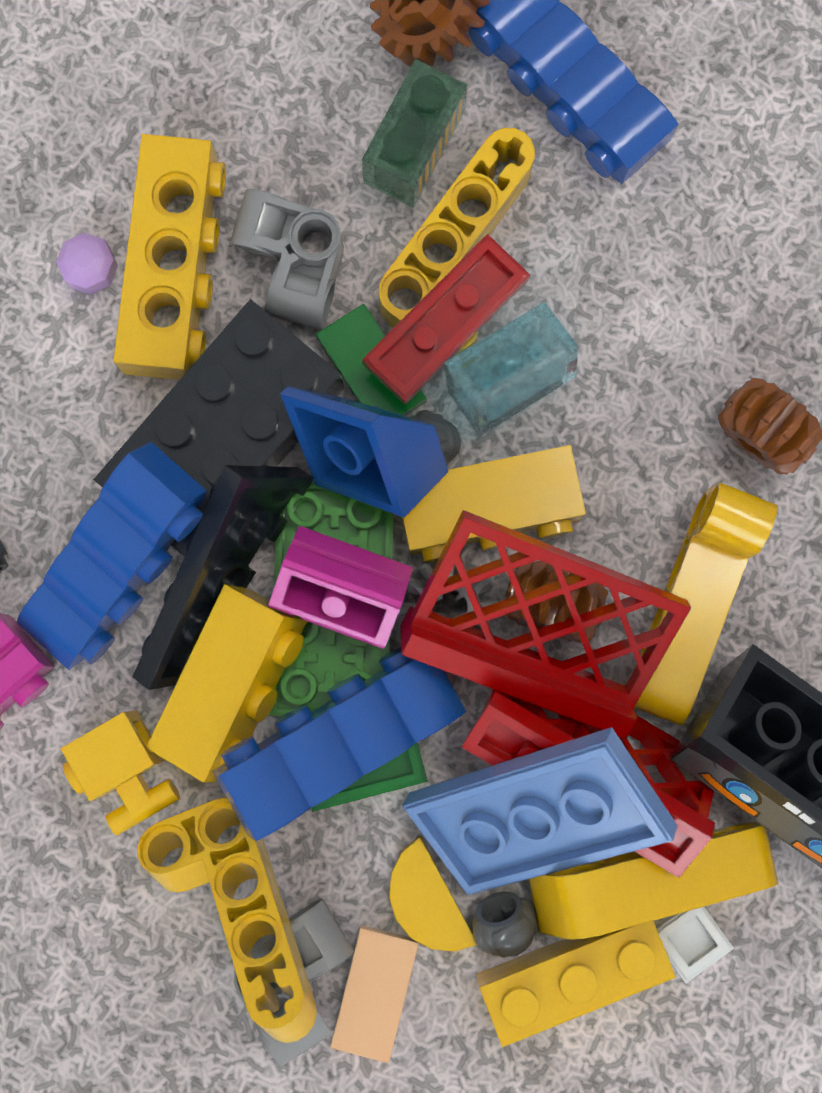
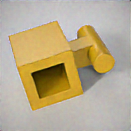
[60,710,180,836]

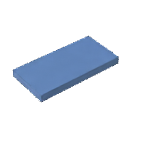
[402,727,678,895]

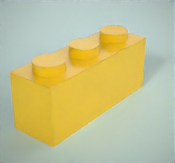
[402,445,586,563]
[146,584,307,783]
[476,921,676,1047]

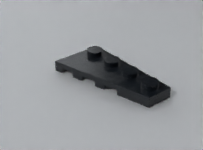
[132,465,315,690]

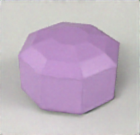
[56,233,118,295]

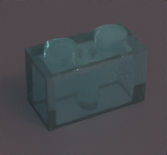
[444,301,578,437]

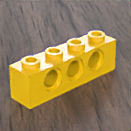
[113,134,226,380]

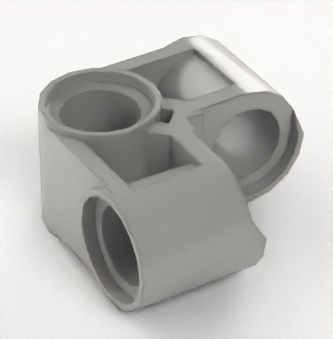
[228,189,344,330]
[234,899,354,1067]

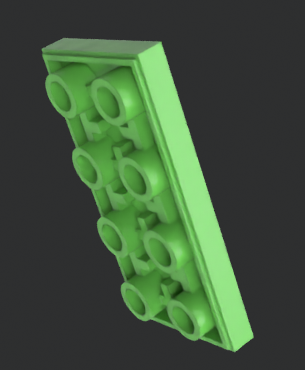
[269,482,394,716]

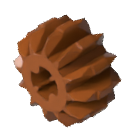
[718,378,822,475]
[505,561,608,643]

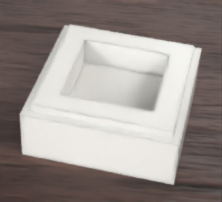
[655,907,734,984]

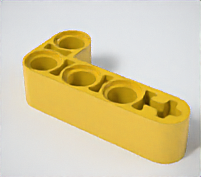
[379,128,535,364]
[634,482,778,726]
[137,798,317,1043]
[528,822,778,940]

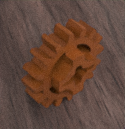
[370,0,490,69]

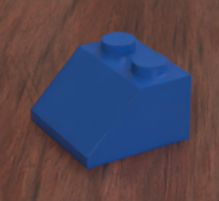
[280,386,448,517]

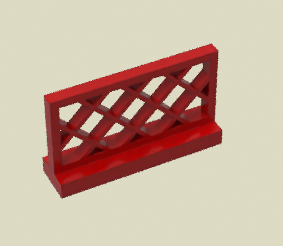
[400,510,691,739]
[462,689,715,878]

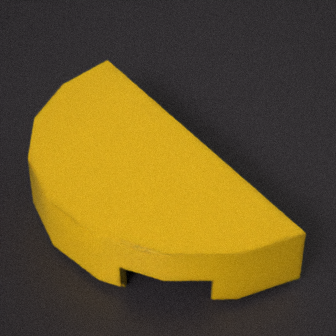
[389,835,477,952]

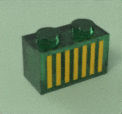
[362,59,468,208]

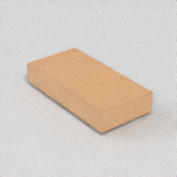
[330,925,419,1063]

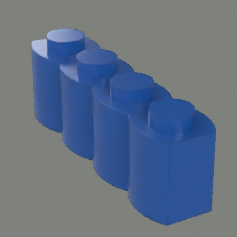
[468,0,679,184]
[16,442,207,670]
[212,647,467,841]

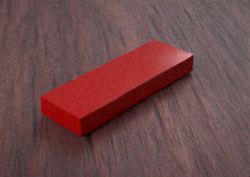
[362,234,530,405]

